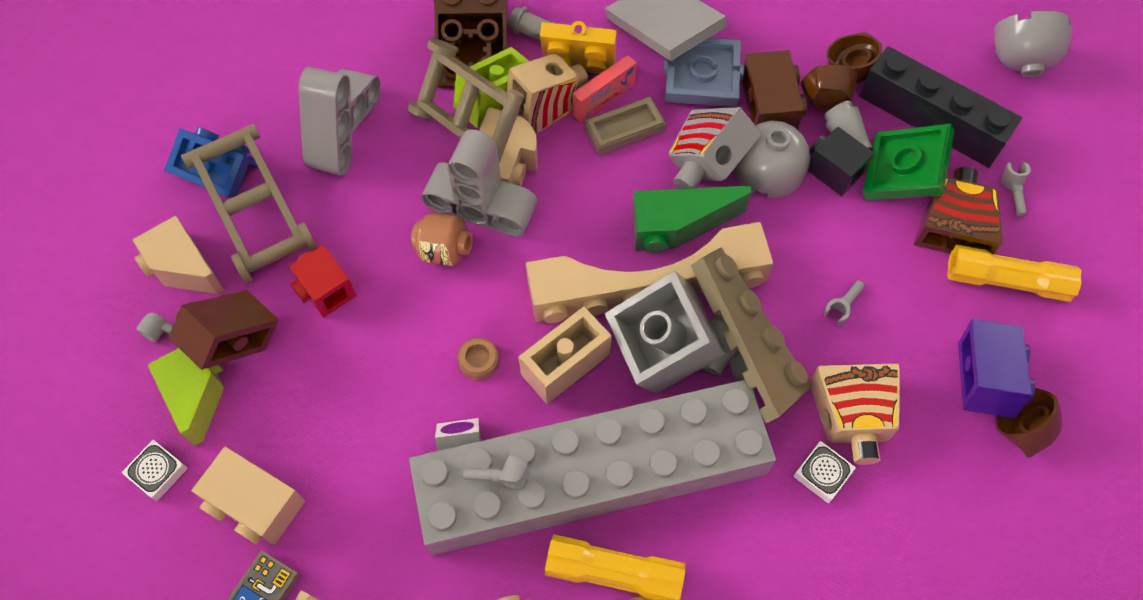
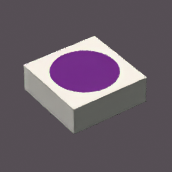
[435,418,481,451]

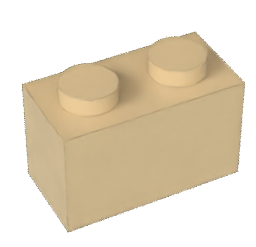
[518,306,611,404]
[191,447,306,545]

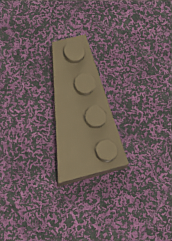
[691,247,812,423]

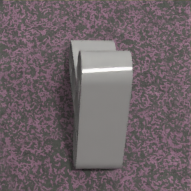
[299,66,381,176]
[421,130,538,237]

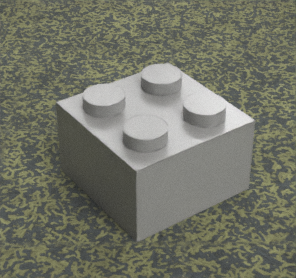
[605,271,727,394]

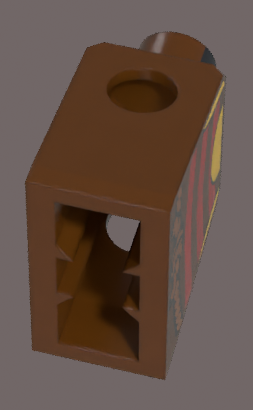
[914,167,1003,254]

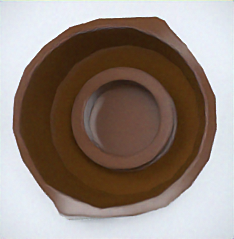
[826,32,883,84]
[801,65,857,112]
[996,388,1062,457]

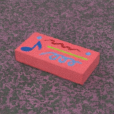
[572,55,637,123]

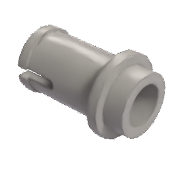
[508,6,554,41]

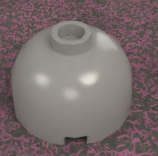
[994,11,1072,78]
[733,121,810,199]

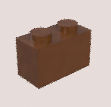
[742,50,807,130]
[169,290,279,370]

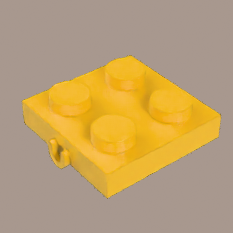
[540,21,617,74]

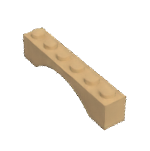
[526,222,774,323]

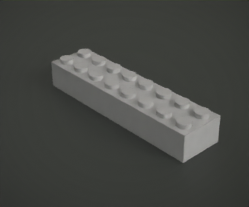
[409,380,776,556]

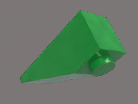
[632,186,751,253]

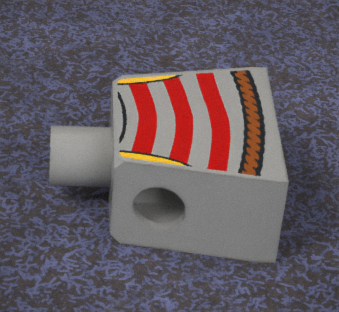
[669,107,762,189]

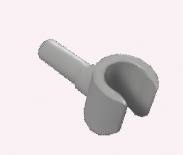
[1001,162,1031,217]
[824,280,865,326]
[136,313,174,343]
[463,456,531,490]

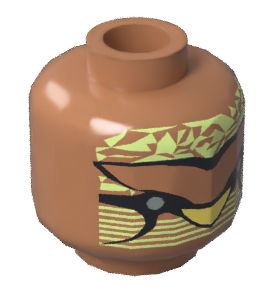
[411,212,473,267]

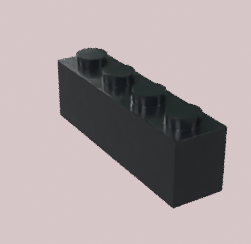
[859,46,1023,168]

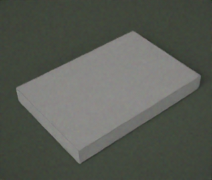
[605,0,727,61]

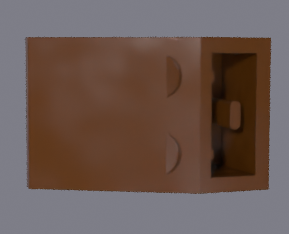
[434,0,509,87]

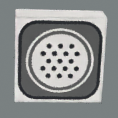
[121,440,188,502]
[793,441,856,504]

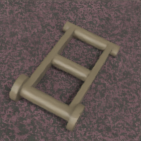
[407,38,524,164]
[181,123,317,284]

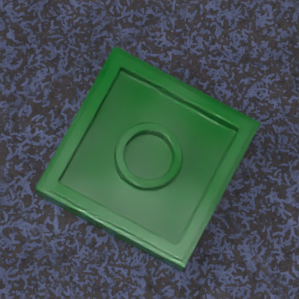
[863,124,954,201]

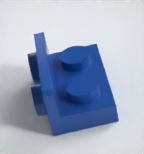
[164,126,258,198]

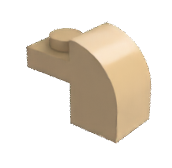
[479,107,538,186]

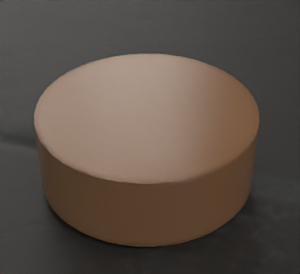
[457,338,499,381]

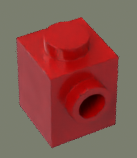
[289,244,357,318]

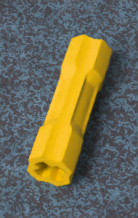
[947,244,1082,302]
[545,534,686,600]

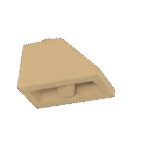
[132,215,224,294]

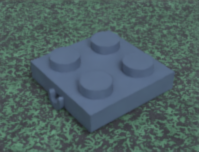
[663,38,744,107]

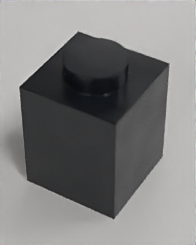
[808,127,874,196]

